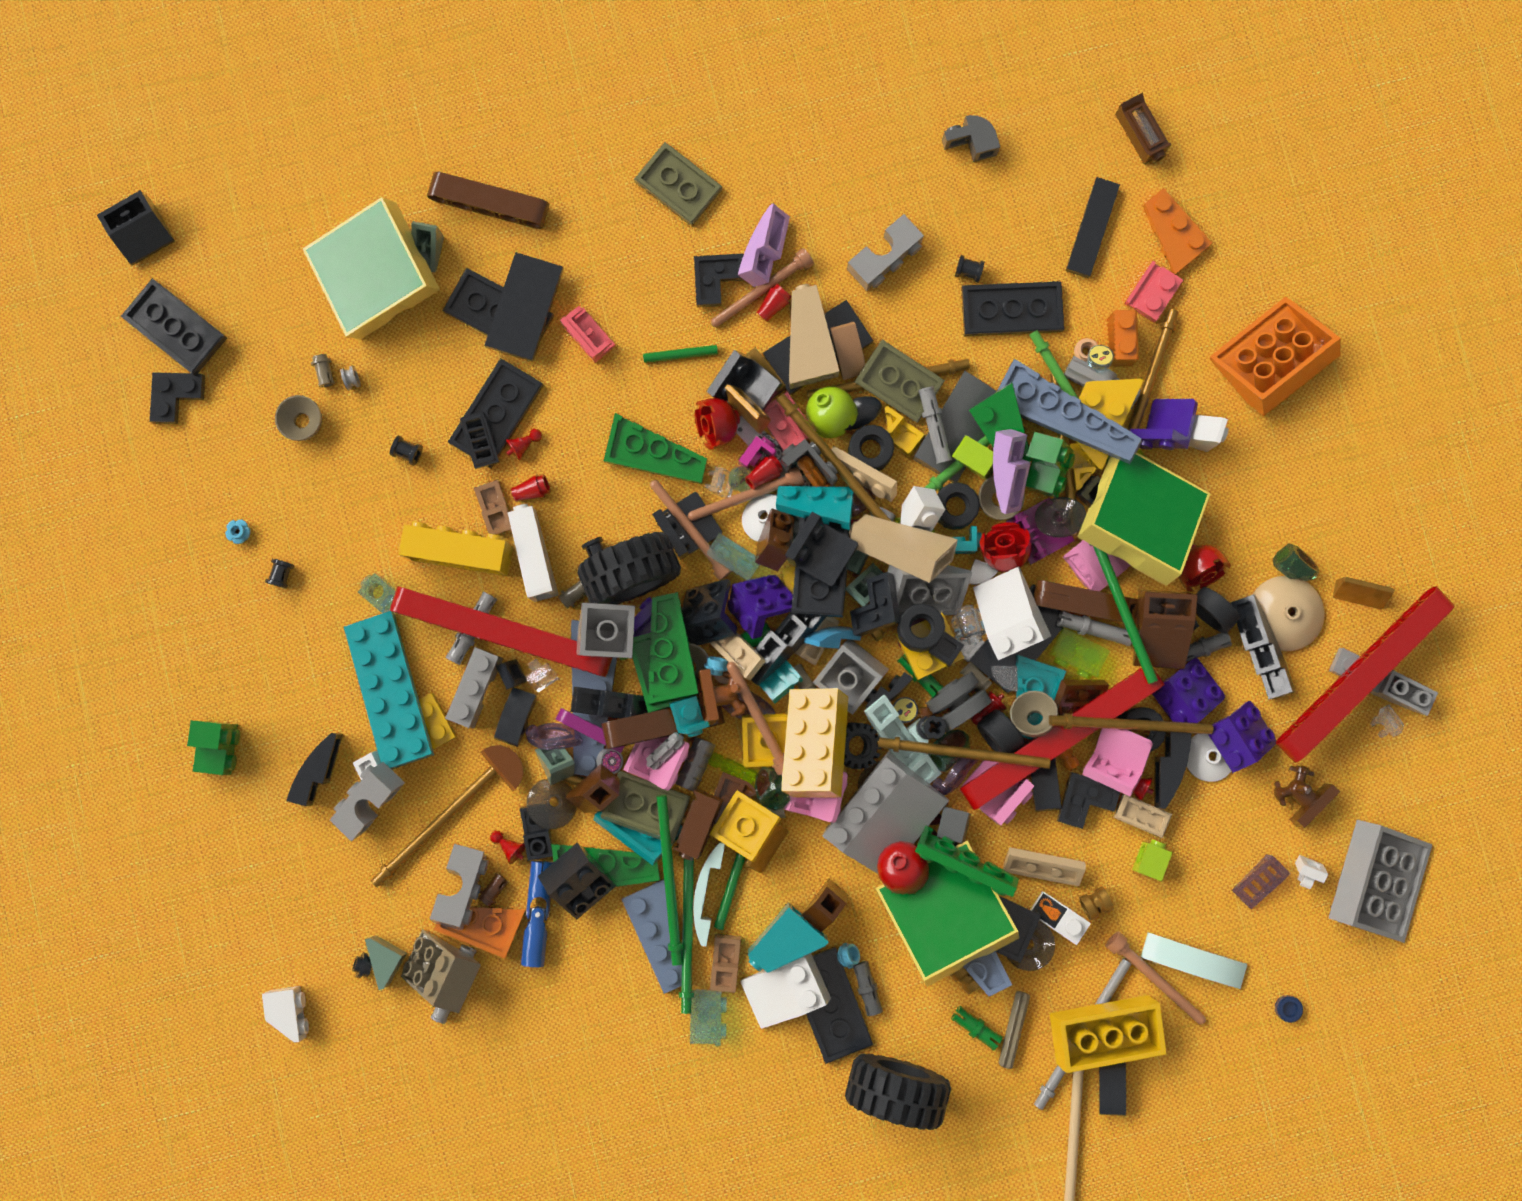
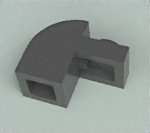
[942,115,1000,162]

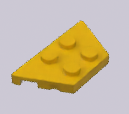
[1076,379,1143,470]

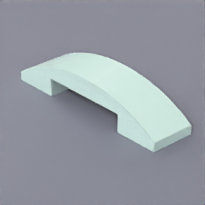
[864,695,942,784]
[693,841,725,947]
[1141,932,1247,989]

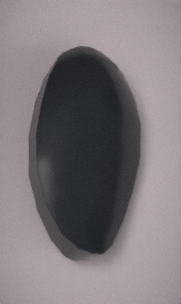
[845,396,882,430]

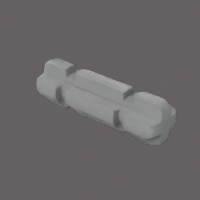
[646,732,684,770]

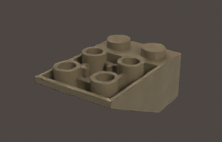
[401,929,481,1013]

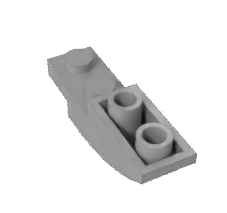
[1329,648,1438,716]

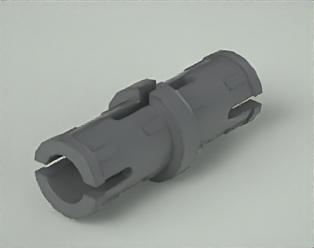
[1186,633,1232,662]
[853,961,883,1016]

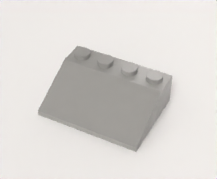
[822,751,949,874]
[1329,820,1432,943]

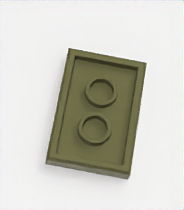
[634,142,723,226]
[854,339,945,423]
[601,771,691,844]

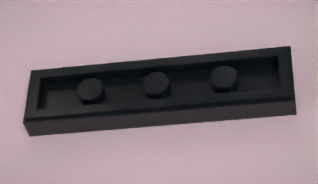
[1065,177,1120,279]

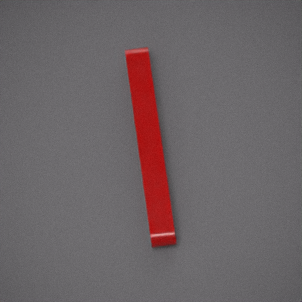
[389,586,613,678]
[1276,586,1455,763]
[960,667,1165,810]

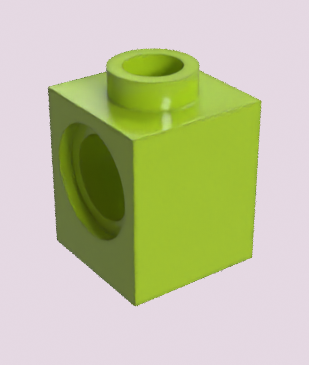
[1132,839,1173,881]

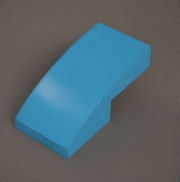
[804,626,861,649]

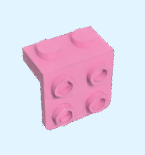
[1082,728,1153,796]
[623,736,689,791]
[960,760,1034,825]
[784,772,848,823]

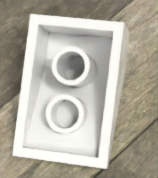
[973,567,1051,660]
[740,953,831,1029]

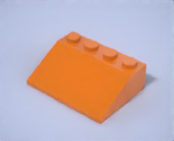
[1210,297,1341,416]

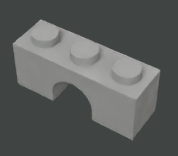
[847,214,924,291]
[445,647,503,728]
[330,762,405,842]
[430,844,489,931]

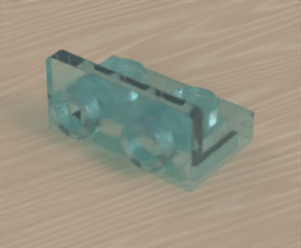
[707,533,761,581]
[690,990,727,1046]

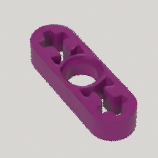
[555,708,625,753]

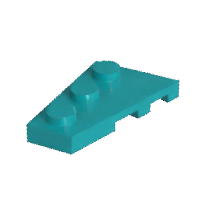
[776,486,854,530]
[1016,654,1066,740]
[593,810,683,866]

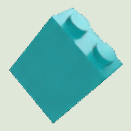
[748,902,829,973]

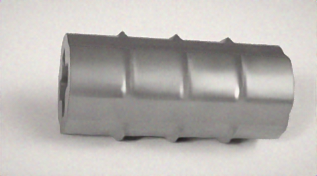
[676,737,715,792]

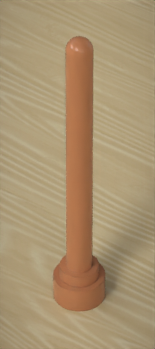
[711,248,814,327]
[688,466,804,521]
[650,480,735,581]
[727,662,784,775]
[1105,931,1206,1025]

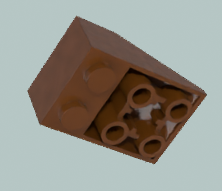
[1133,590,1197,669]

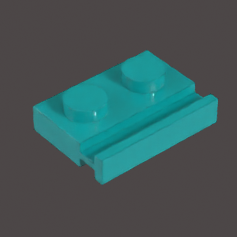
[759,660,803,704]

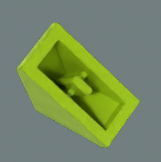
[952,435,994,481]

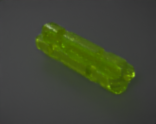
[708,753,757,784]

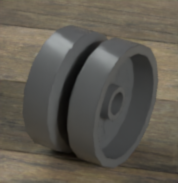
[926,671,992,733]

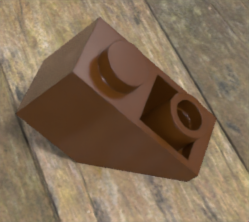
[755,508,795,572]
[566,764,620,813]
[801,879,849,933]

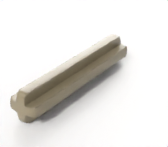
[999,991,1030,1069]

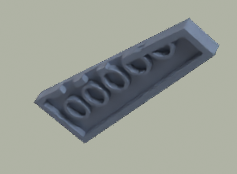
[997,359,1142,464]
[571,620,617,776]

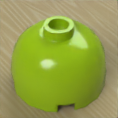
[806,386,858,438]

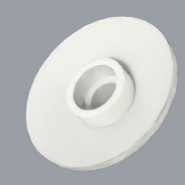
[742,494,790,542]
[1187,733,1231,782]

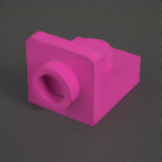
[738,436,777,470]

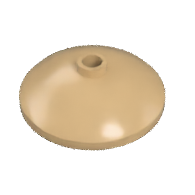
[1252,576,1324,651]

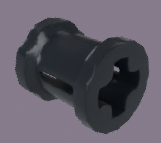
[955,255,985,283]
[389,435,423,466]
[581,537,605,557]
[265,558,294,589]
[916,716,946,739]

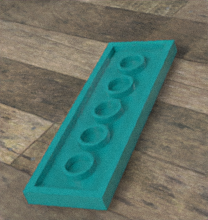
[344,611,434,770]

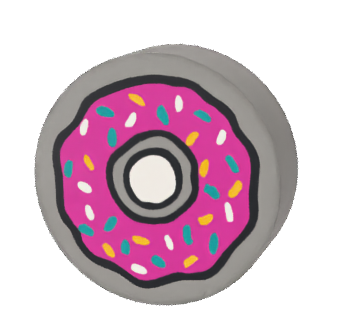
[596,748,623,774]

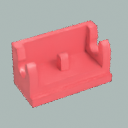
[560,306,616,363]

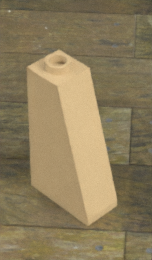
[789,284,839,389]
[849,514,958,583]

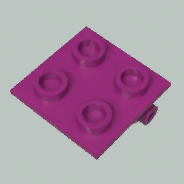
[1006,497,1075,565]

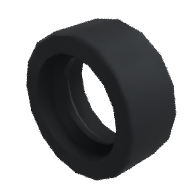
[1196,587,1240,633]

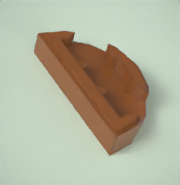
[480,745,523,792]

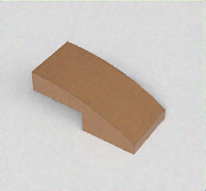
[830,322,865,380]
[474,480,511,534]
[710,934,741,993]

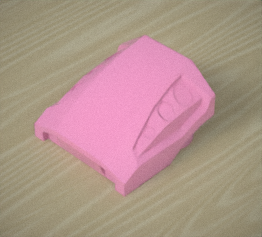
[1063,540,1131,592]

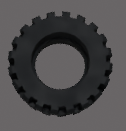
[577,532,681,605]
[845,1054,951,1130]

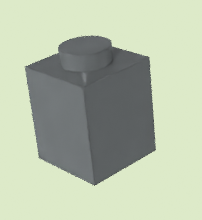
[937,807,972,846]

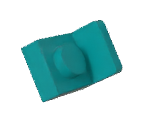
[952,526,981,554]
[669,696,710,737]

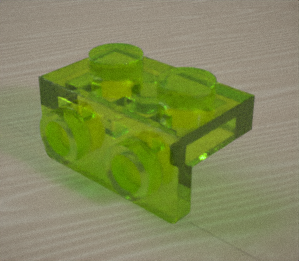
[1049,628,1110,680]

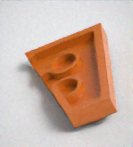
[1143,188,1212,275]
[433,907,526,959]

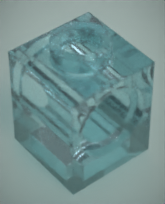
[358,573,396,613]

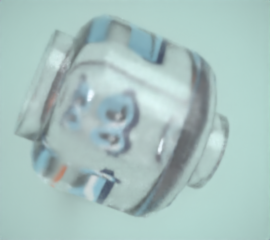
[951,605,986,645]

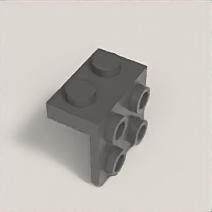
[781,439,838,487]

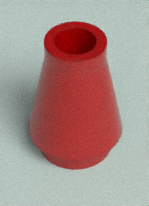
[756,284,792,322]
[745,455,783,489]
[511,474,551,502]

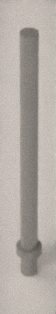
[1034,959,1132,1110]

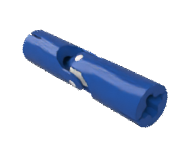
[521,861,553,967]

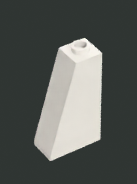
[508,504,559,602]

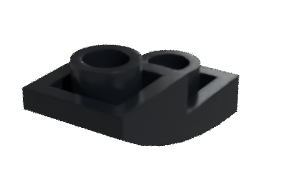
[865,672,913,709]
[494,687,537,747]
[1031,757,1062,812]
[520,802,553,861]
[1099,1062,1126,1116]

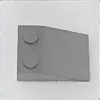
[888,565,972,617]

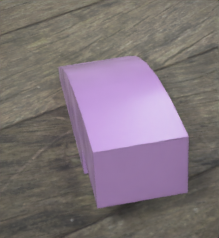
[738,204,790,287]
[993,429,1030,514]

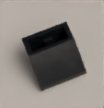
[97,190,175,266]
[538,842,616,920]

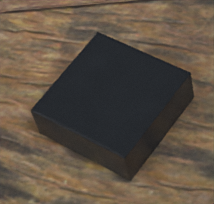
[928,631,964,667]
[496,659,527,689]

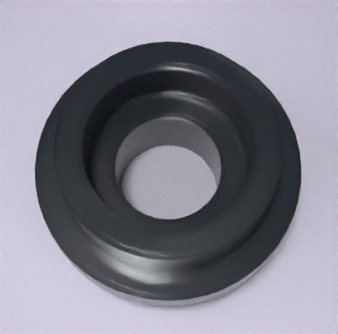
[352,952,372,978]

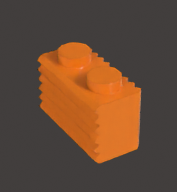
[1107,310,1139,366]

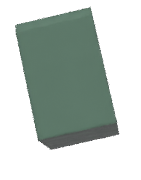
[411,221,444,272]
[846,563,883,607]
[535,740,575,785]
[365,935,407,990]

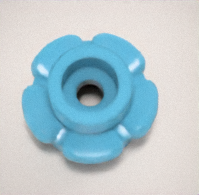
[225,519,250,544]
[704,656,728,676]
[837,943,860,969]

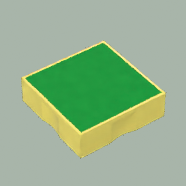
[303,197,440,340]
[1078,452,1211,586]
[876,841,1019,987]

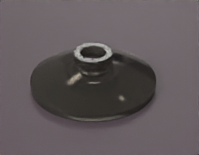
[1035,497,1086,538]
[526,779,577,829]
[1007,921,1055,971]

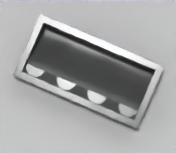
[913,371,997,483]

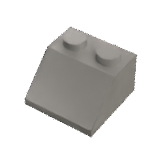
[576,603,635,658]
[813,639,889,715]

